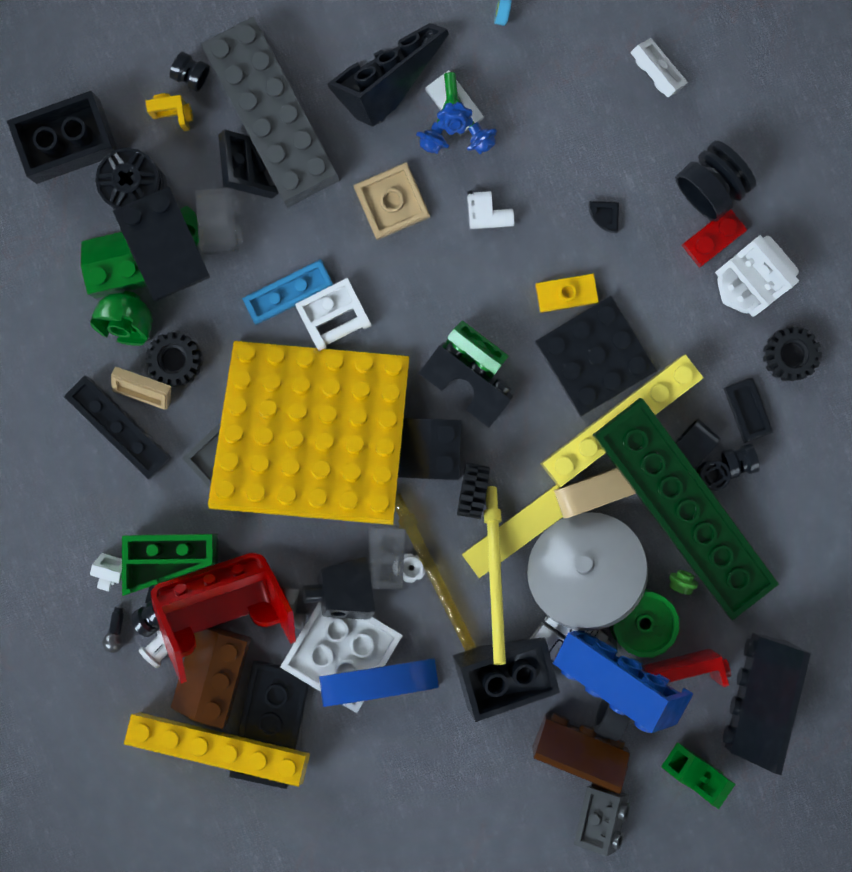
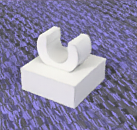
[90,553,122,592]

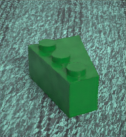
[122,534,218,596]

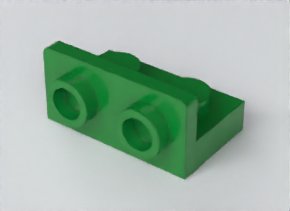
[446,320,509,378]

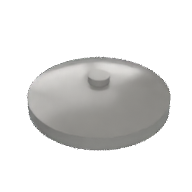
[527,512,648,631]

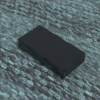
[723,378,773,443]

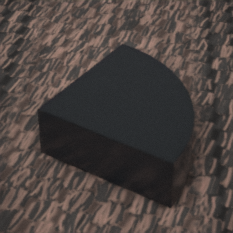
[588,201,619,233]

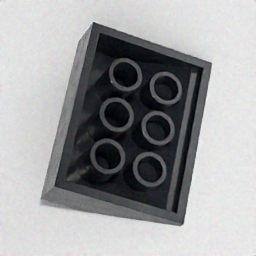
[723,632,811,775]

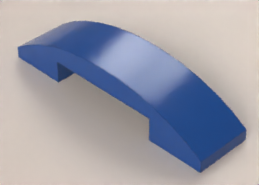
[319,658,439,707]

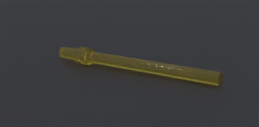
[395,493,476,651]

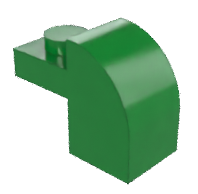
[661,742,736,809]

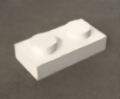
[630,38,688,98]

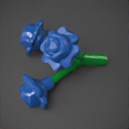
[416,72,497,154]

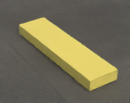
[462,485,563,578]

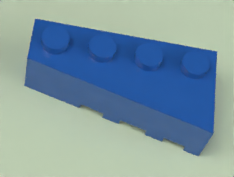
[553,630,694,733]

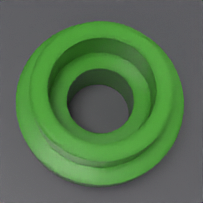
[669,570,698,595]

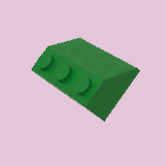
[81,232,147,299]

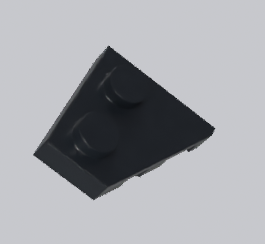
[218,129,278,199]

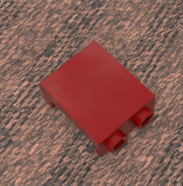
[642,648,731,687]

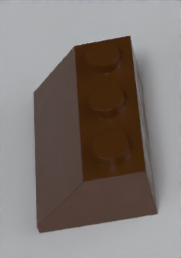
[171,627,252,729]
[532,713,630,794]

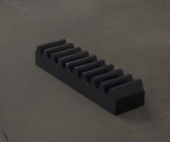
[64,375,171,479]

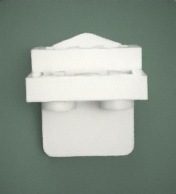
[715,235,799,317]

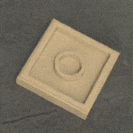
[353,162,430,240]

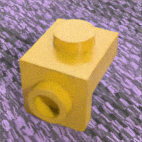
[145,93,193,131]

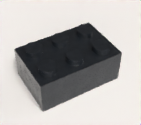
[7,90,117,184]

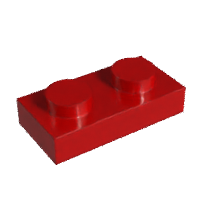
[682,209,747,268]

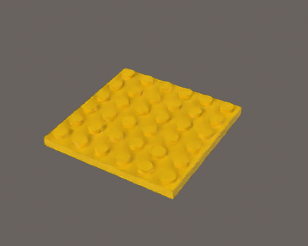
[208,341,410,525]

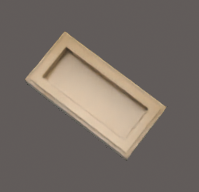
[111,366,171,410]

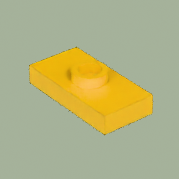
[535,273,599,313]

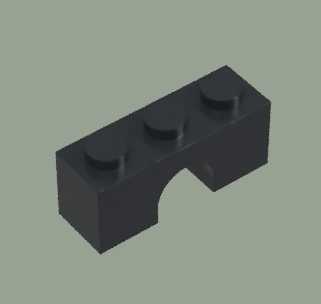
[419,342,513,428]

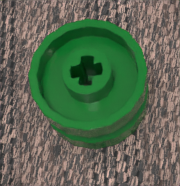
[609,588,679,658]

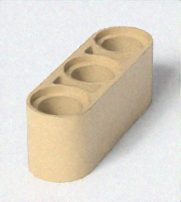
[554,468,636,519]

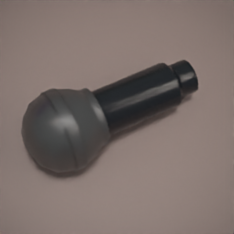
[102,607,124,653]

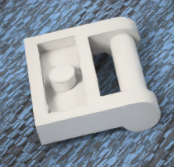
[295,278,372,351]

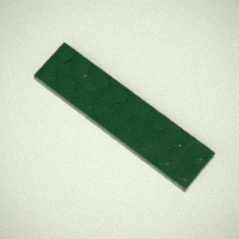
[593,398,779,621]

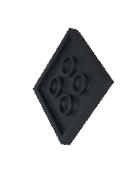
[535,296,657,417]

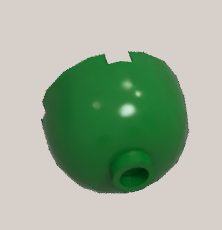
[90,291,153,346]

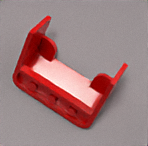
[151,553,296,684]

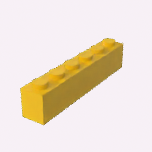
[124,712,310,787]

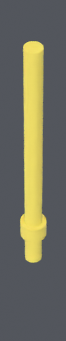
[483,486,506,665]

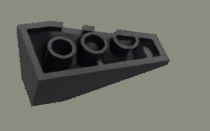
[327,23,449,127]

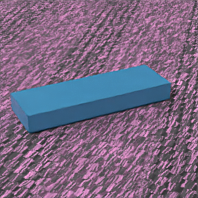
[242,259,334,325]

